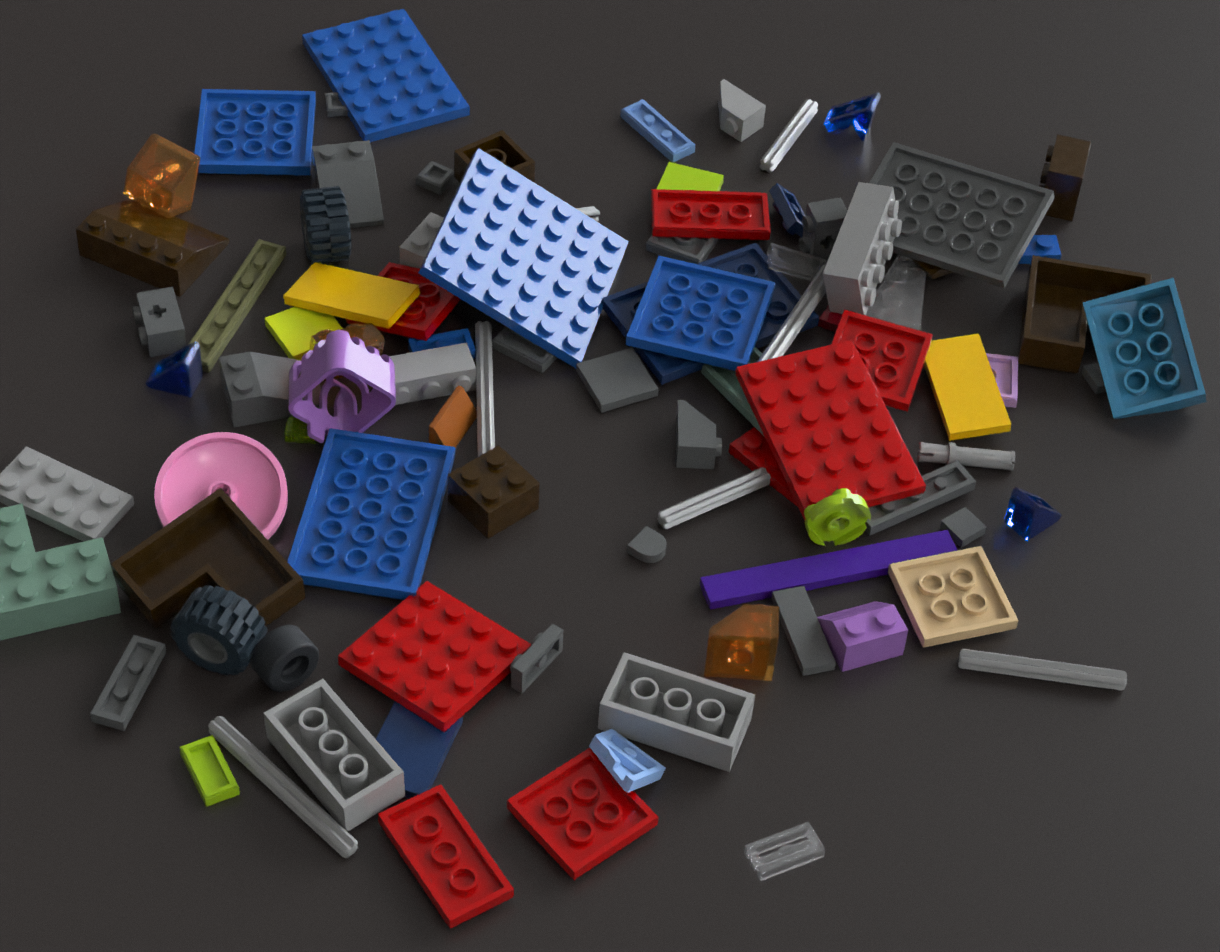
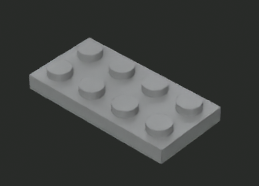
[0,446,134,541]

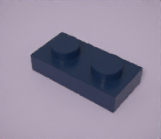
[769,183,805,238]

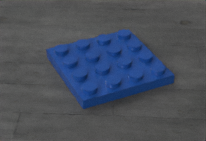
[193,89,316,176]
[626,256,775,371]

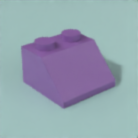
[817,601,908,672]

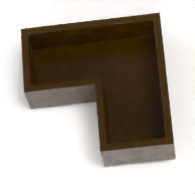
[1018,255,1152,373]
[111,488,306,629]

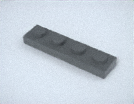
[865,460,976,536]

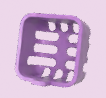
[289,329,396,443]

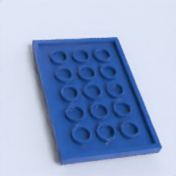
[302,9,470,142]
[287,428,455,600]

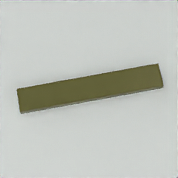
[180,239,287,373]

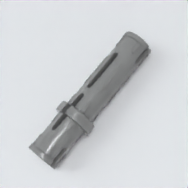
[917,442,1015,471]

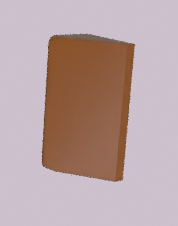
[429,385,477,448]

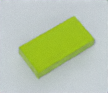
[179,735,240,807]

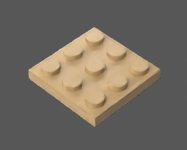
[888,546,1018,648]

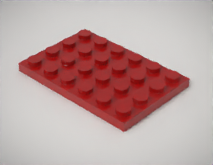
[735,340,926,520]

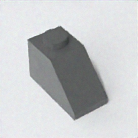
[676,400,722,469]

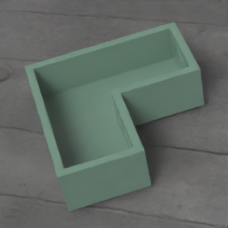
[0,503,121,640]

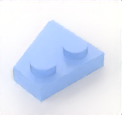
[589,729,666,793]

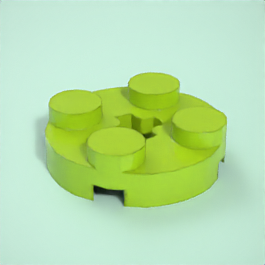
[804,488,871,546]

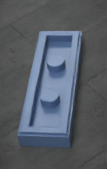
[620,99,695,163]

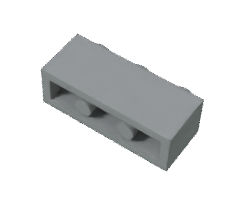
[389,342,476,405]

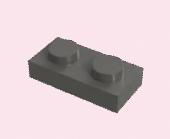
[510,623,564,694]

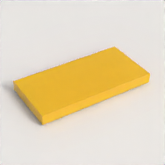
[283,262,420,329]
[924,334,1011,441]

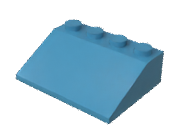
[1083,278,1207,419]

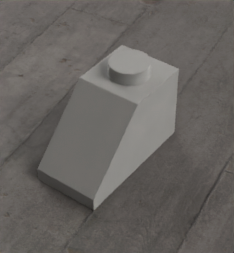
[718,79,766,142]

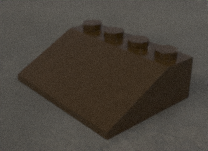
[76,198,230,297]

